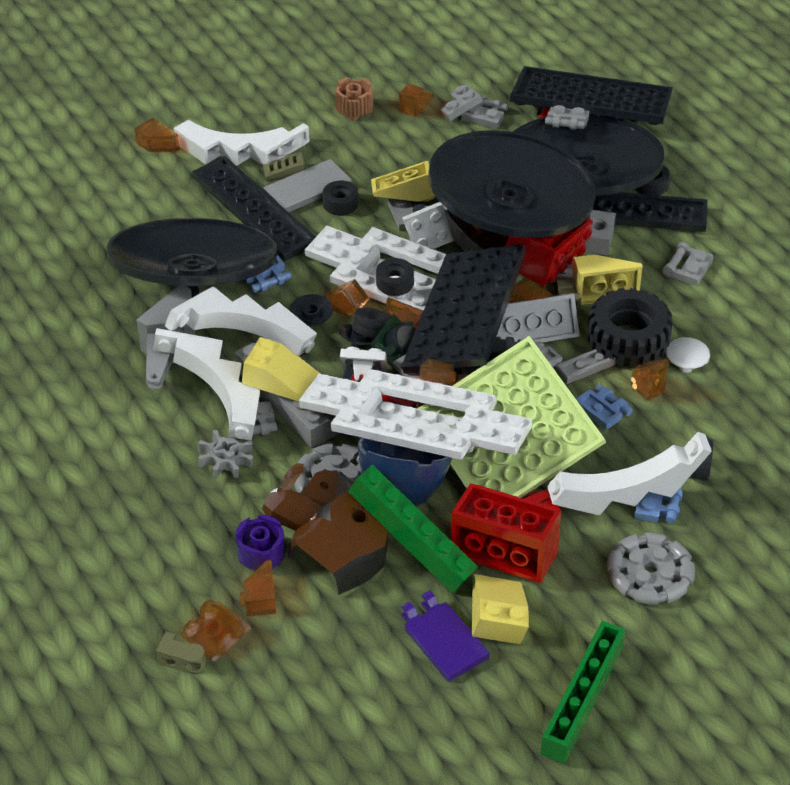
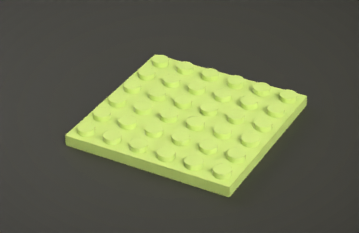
[417,336,606,498]

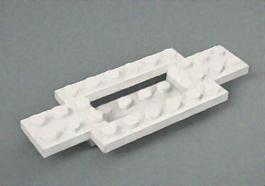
[305,226,446,317]
[299,369,532,460]

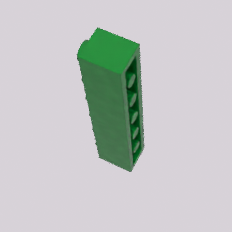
[348,465,478,594]
[540,620,626,764]

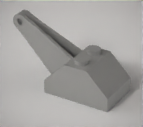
[136,285,196,390]

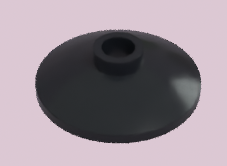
[290,294,333,326]
[339,324,381,348]

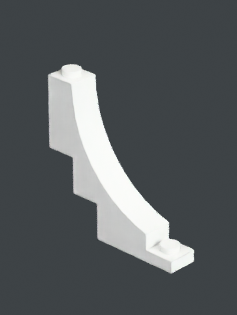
[174,120,309,166]
[165,286,317,356]
[153,328,260,440]
[547,432,712,516]

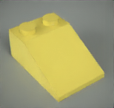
[371,161,435,202]
[572,255,643,305]
[242,337,321,402]
[472,574,529,645]

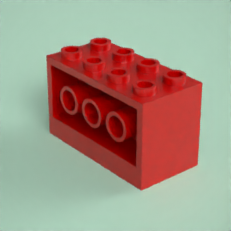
[506,218,593,287]
[451,483,561,583]

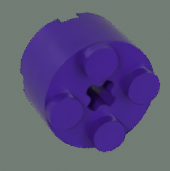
[236,515,286,573]

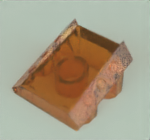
[179,600,251,662]

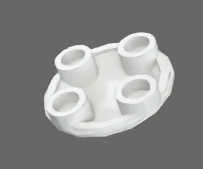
[665,337,710,373]

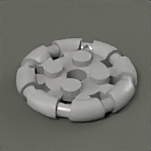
[294,444,362,493]
[607,532,695,605]

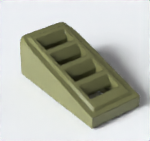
[263,152,304,180]

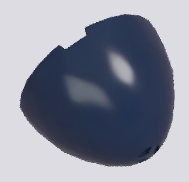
[358,438,452,507]

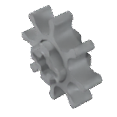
[198,430,253,478]

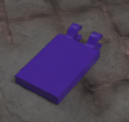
[401,590,490,682]

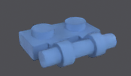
[244,255,291,293]
[576,384,633,430]
[634,486,683,524]

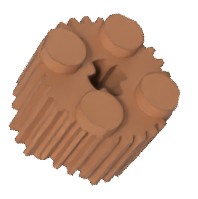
[335,77,373,121]

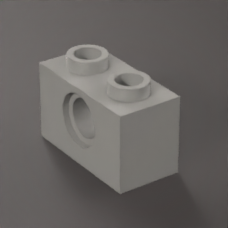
[585,210,616,255]

